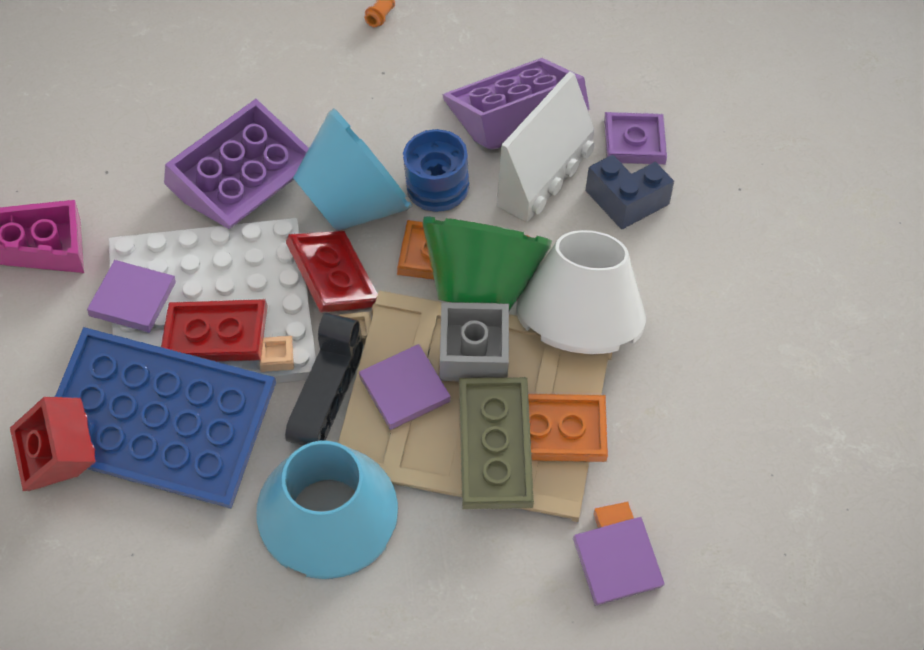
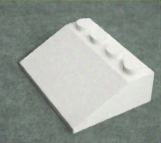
[497,71,595,223]

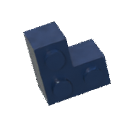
[585,155,674,230]

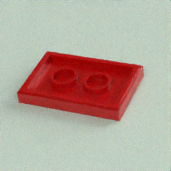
[286,231,378,313]
[161,299,268,362]

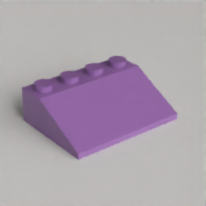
[442,58,590,149]
[164,99,309,229]

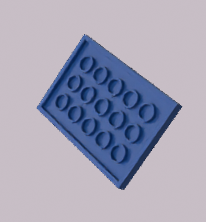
[55,327,276,509]

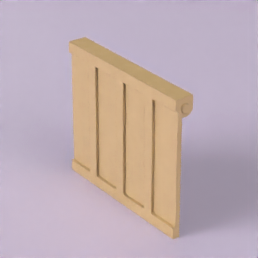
[338,290,612,522]

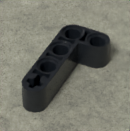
[285,313,363,446]

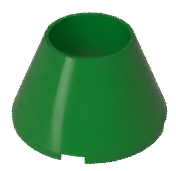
[422,216,552,312]

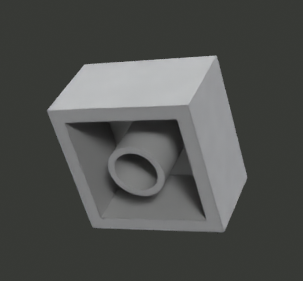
[440,302,509,381]

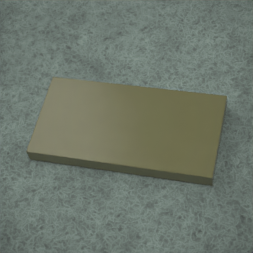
[459,377,534,509]

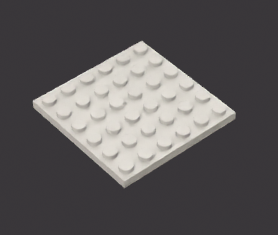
[109,218,316,383]

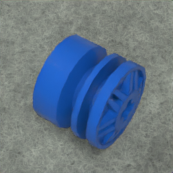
[403,129,470,212]

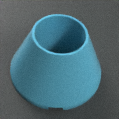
[293,108,412,231]
[256,441,398,579]

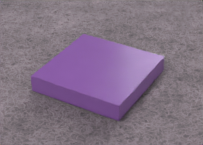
[604,112,667,164]
[87,260,176,333]
[359,344,451,430]
[573,517,665,606]

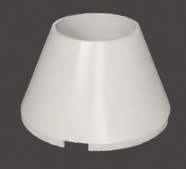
[516,230,646,354]

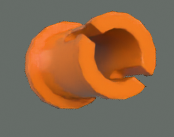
[364,0,395,27]

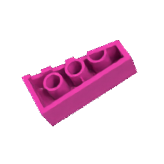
[0,200,84,273]

